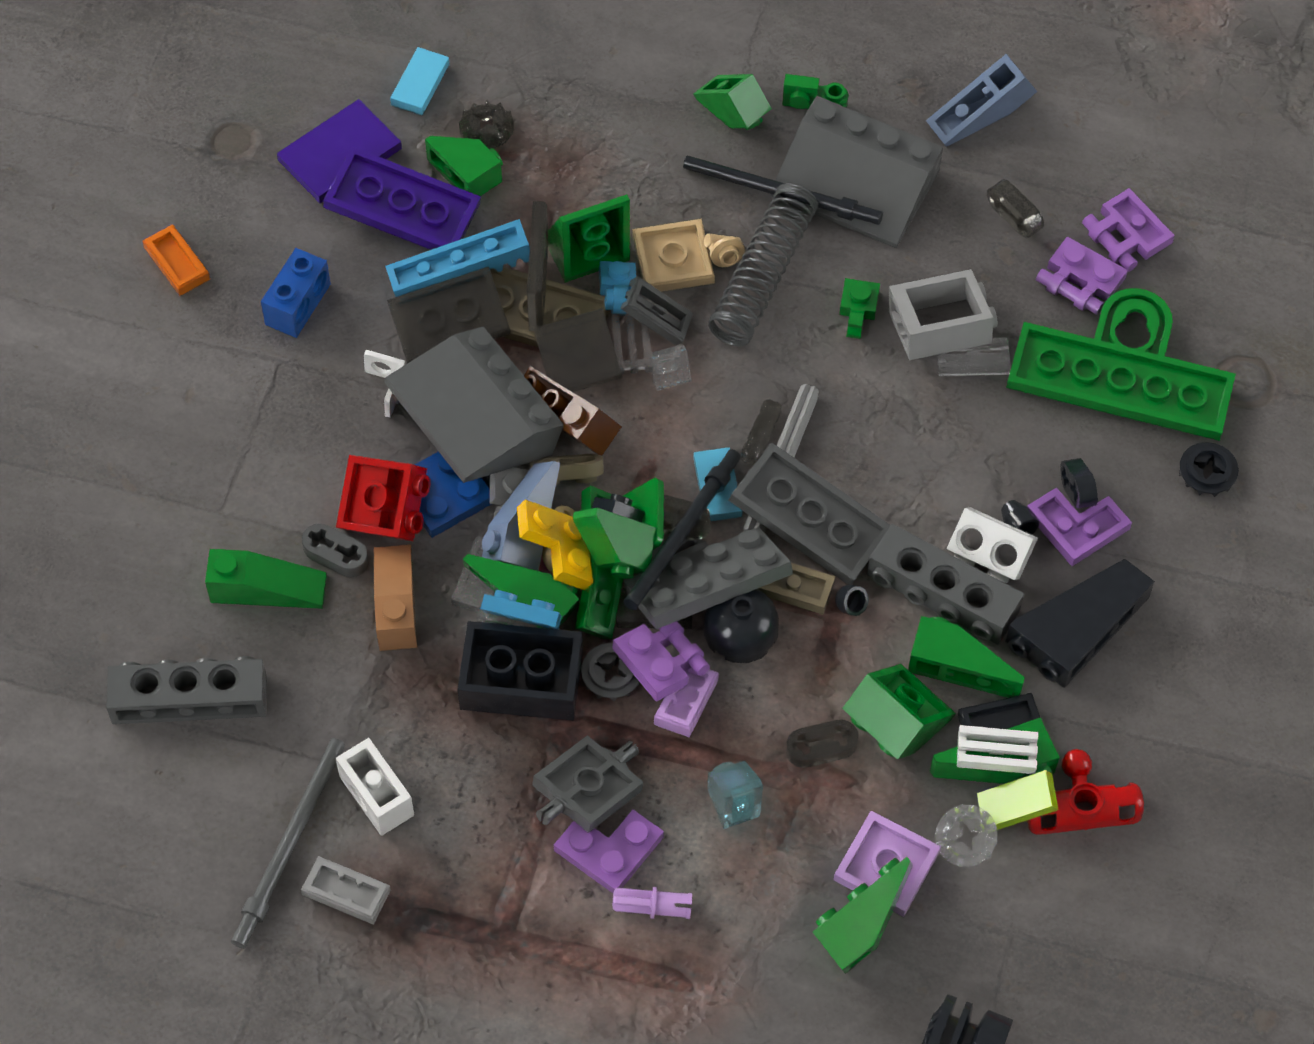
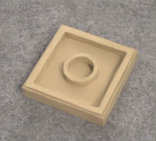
[632,219,715,292]

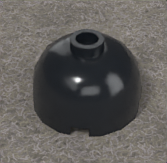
[704,589,779,663]

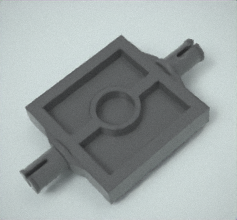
[532,735,644,833]

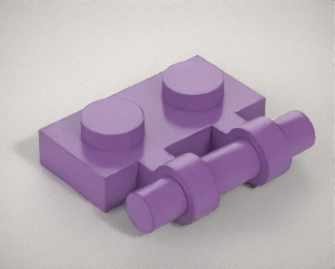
[1082,188,1175,272]
[1036,237,1128,315]
[612,621,710,702]

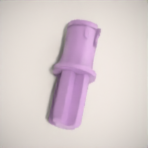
[612,887,692,919]

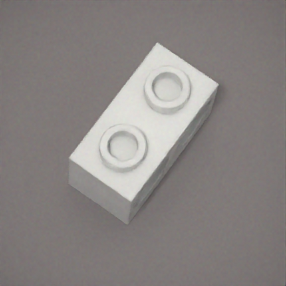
[947,507,1038,583]

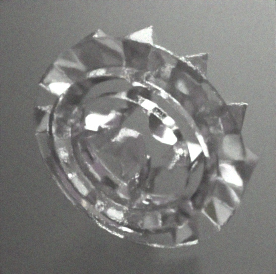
[935,805,998,868]

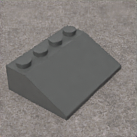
[770,96,943,248]
[384,327,564,483]

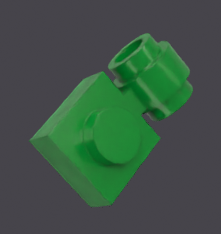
[782,74,849,109]

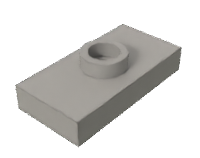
[301,856,391,925]

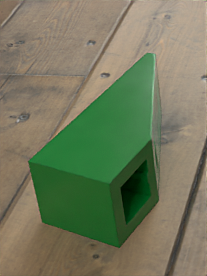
[813,857,913,974]

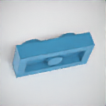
[480,590,562,629]

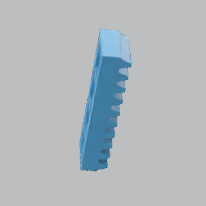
[385,219,532,305]

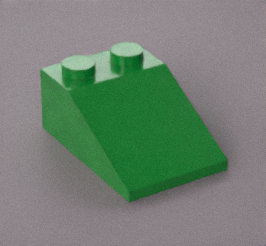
[548,194,630,283]

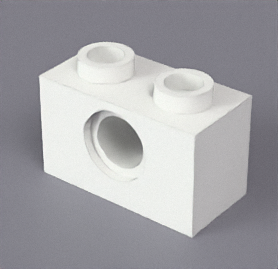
[336,738,414,836]

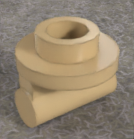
[704,234,745,267]

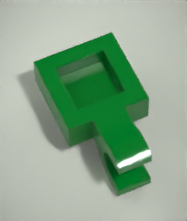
[839,278,880,339]

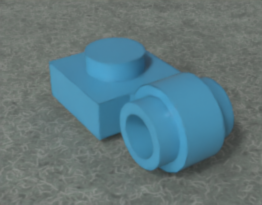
[599,261,636,314]

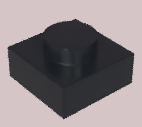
[591,494,645,523]

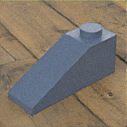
[926,54,1038,147]
[482,461,560,571]

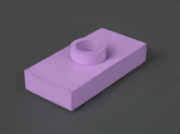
[654,668,719,737]

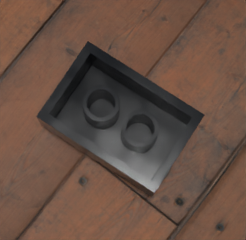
[457,621,583,721]

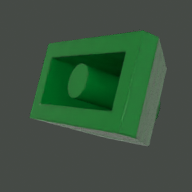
[693,74,772,130]
[425,136,503,196]
[573,507,656,579]

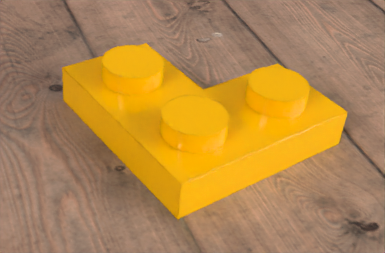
[517,499,593,590]

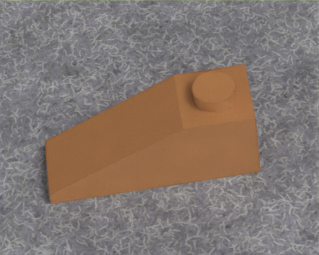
[374,545,417,651]

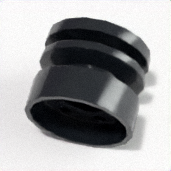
[922,994,1014,1044]

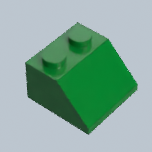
[842,664,956,759]

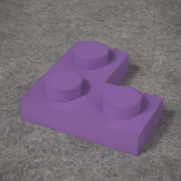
[1027,487,1132,566]
[554,810,664,893]

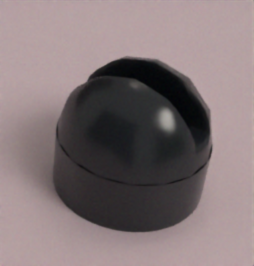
[835,585,869,616]

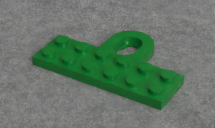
[1006,288,1236,441]

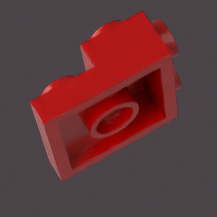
[336,455,431,542]

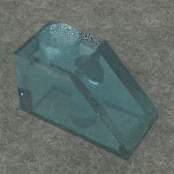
[707,761,763,829]

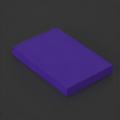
[277,99,402,204]

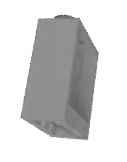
[889,269,998,360]

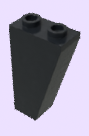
[1005,559,1155,688]

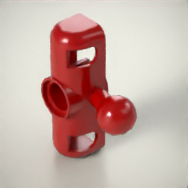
[1027,749,1144,835]

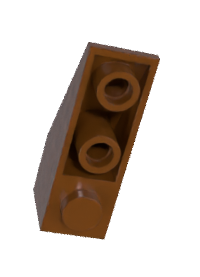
[524,366,622,456]

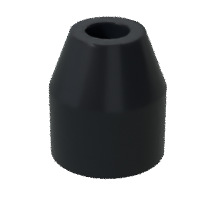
[1001,500,1039,535]

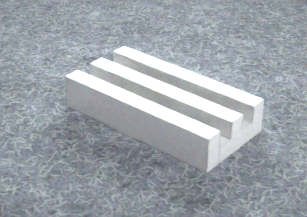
[957,725,1038,774]

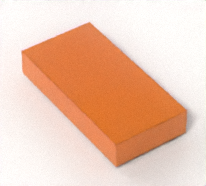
[142,224,210,296]

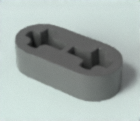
[302,523,369,577]

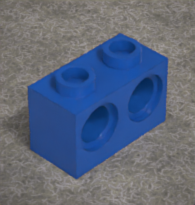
[261,248,331,338]

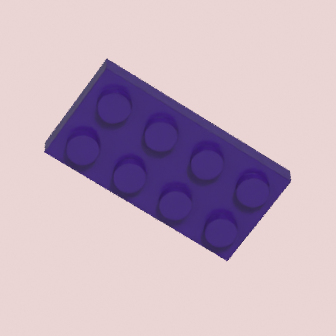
[323,146,481,250]

